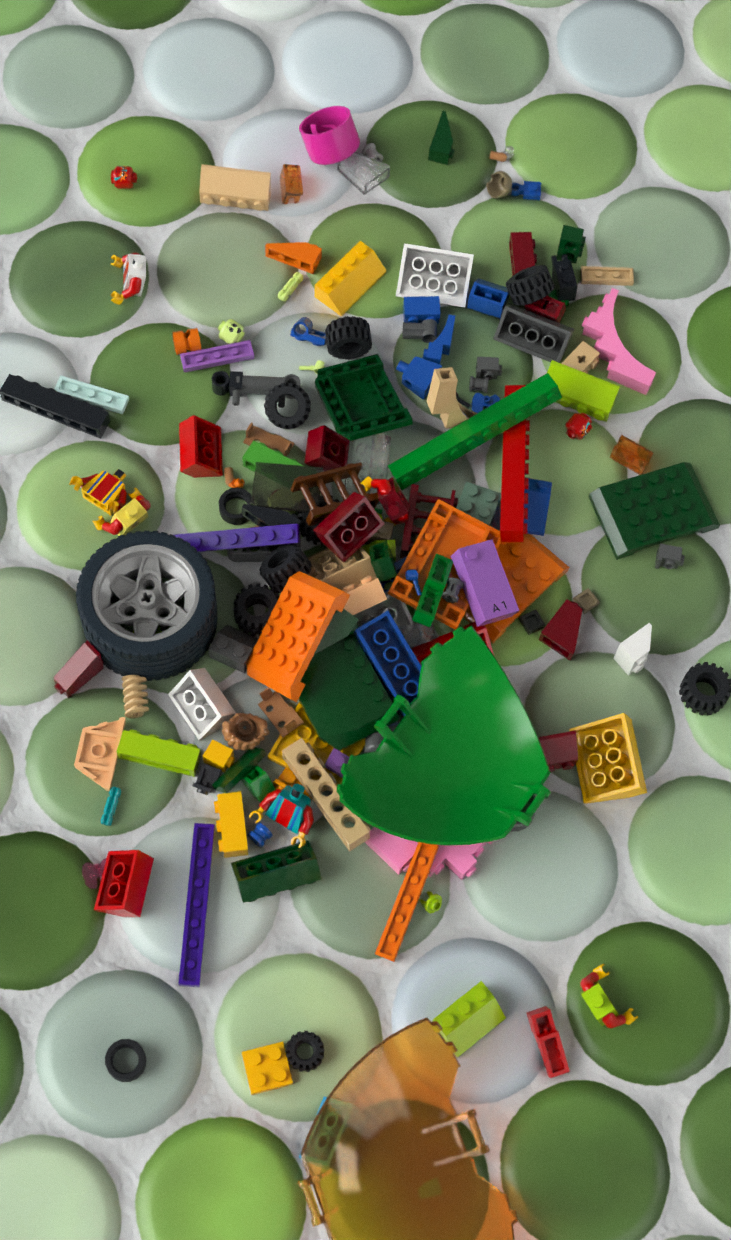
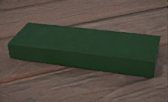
[212,747,267,793]

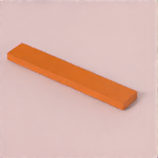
[375,842,439,962]

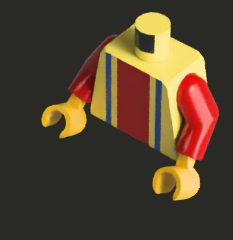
[93,488,151,536]

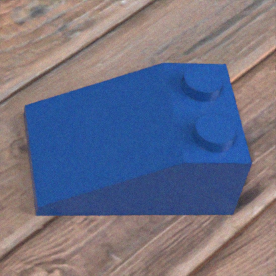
[524,477,552,536]

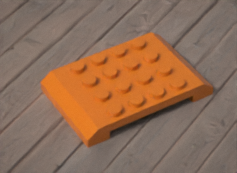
[387,499,501,630]
[463,534,569,644]
[246,571,350,702]

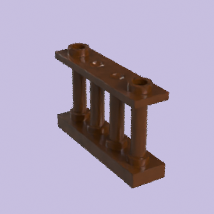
[290,462,379,526]

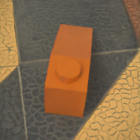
[265,242,322,274]

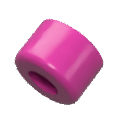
[299,106,360,165]

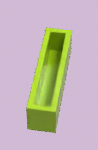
[117,730,201,777]

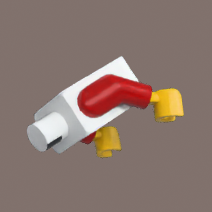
[111,253,146,305]

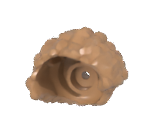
[222,713,270,751]

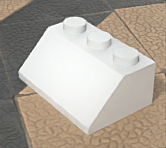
[168,668,236,741]

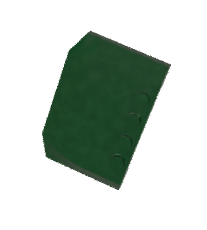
[315,354,413,441]
[298,633,400,751]

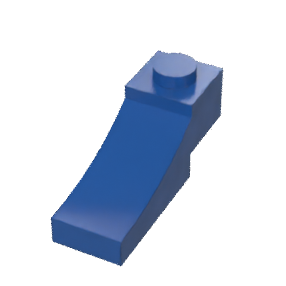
[423,314,455,364]

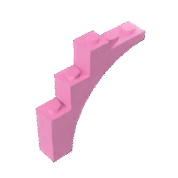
[582,288,656,395]
[365,827,493,880]

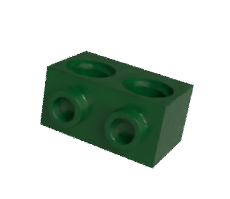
[556,225,586,264]
[369,540,397,582]

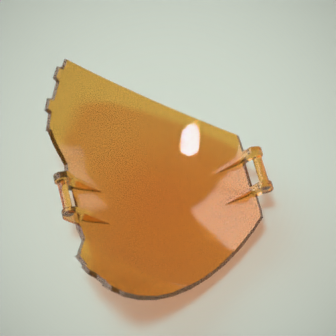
[298,1017,518,1240]

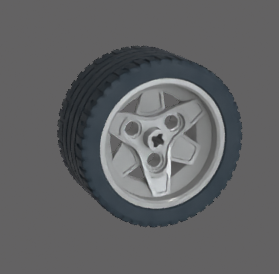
[76,530,218,681]

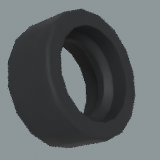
[219,488,254,525]
[105,1039,146,1082]

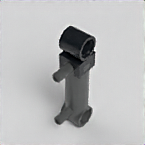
[211,371,301,408]

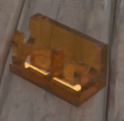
[280,164,303,204]
[610,435,653,475]

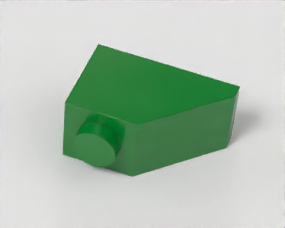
[241,765,276,802]

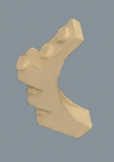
[427,367,503,433]

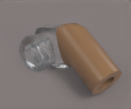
[489,146,514,162]

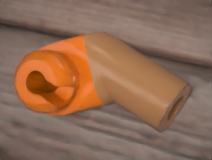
[224,467,245,489]

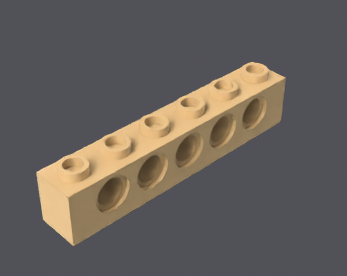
[282,738,371,852]

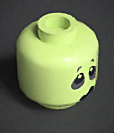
[218,319,245,344]

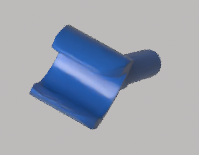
[405,570,422,596]

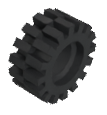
[286,1030,324,1072]

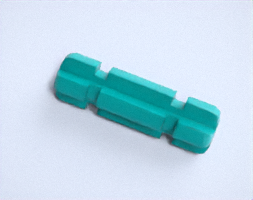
[100,787,121,826]

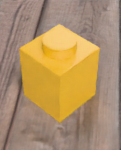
[203,739,235,773]

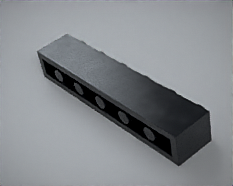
[0,374,110,439]

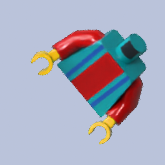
[249,784,314,848]

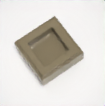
[573,588,600,614]

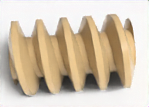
[122,675,149,719]

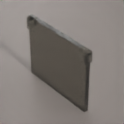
[250,462,323,512]

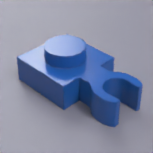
[511,181,541,200]

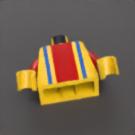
[69,469,127,516]

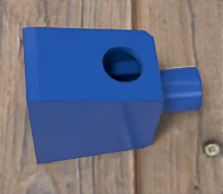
[396,357,442,400]

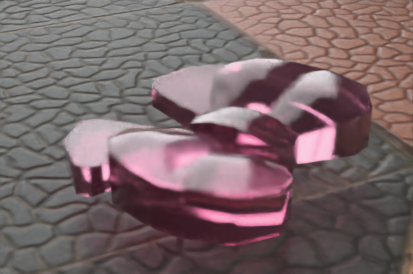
[82,858,107,889]

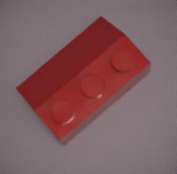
[179,415,223,478]
[94,850,154,917]

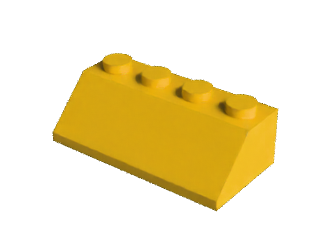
[314,241,386,316]

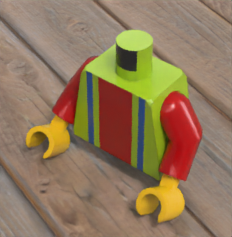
[580,964,638,1028]

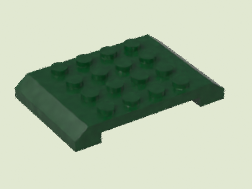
[588,462,720,560]

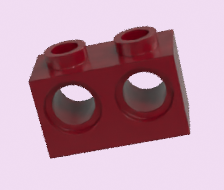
[525,296,566,323]

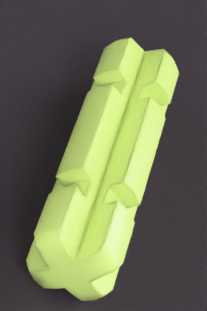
[278,272,303,302]

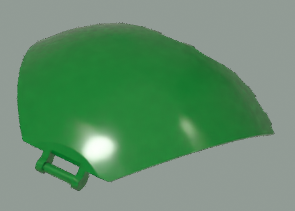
[337,625,551,845]

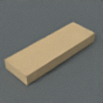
[580,266,634,286]

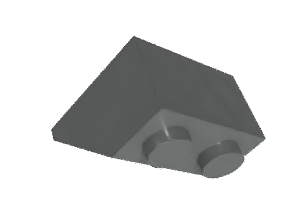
[209,625,259,673]

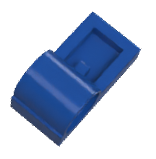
[290,317,327,346]

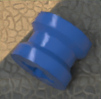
[247,822,273,848]

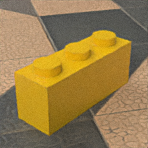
[214,791,248,858]

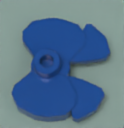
[472,392,500,413]

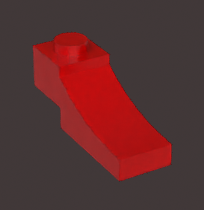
[526,1006,570,1078]

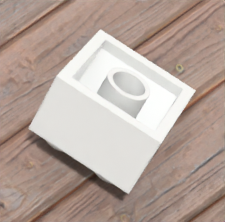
[613,623,652,676]

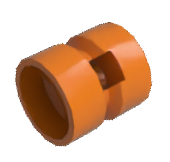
[172,328,201,355]

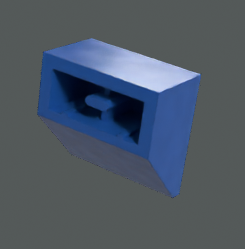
[467,278,510,319]

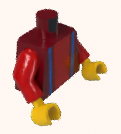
[360,476,410,526]

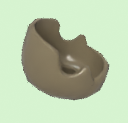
[486,171,512,199]

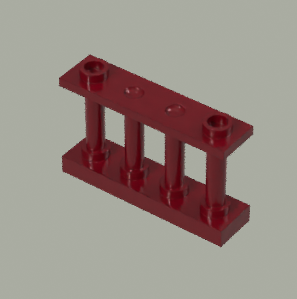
[400,484,458,558]

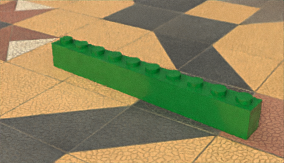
[388,373,562,490]

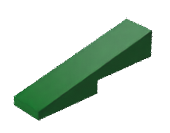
[412,553,453,627]

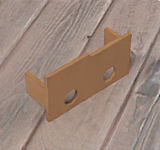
[243,422,295,457]
[258,687,304,737]

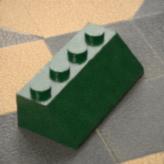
[231,840,322,903]

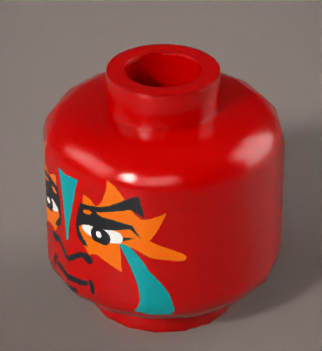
[111,166,137,189]
[565,413,592,440]

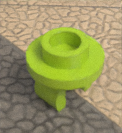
[419,891,442,913]

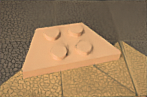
[74,717,126,791]

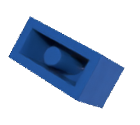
[403,296,440,324]

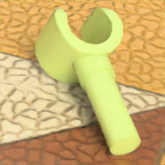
[299,360,325,374]

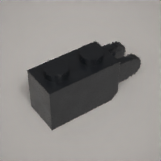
[551,254,577,301]

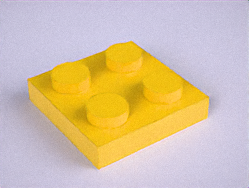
[242,1041,293,1095]

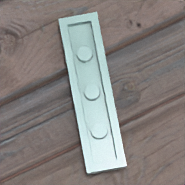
[54,375,129,414]

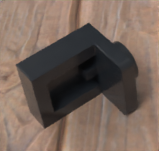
[192,764,222,795]

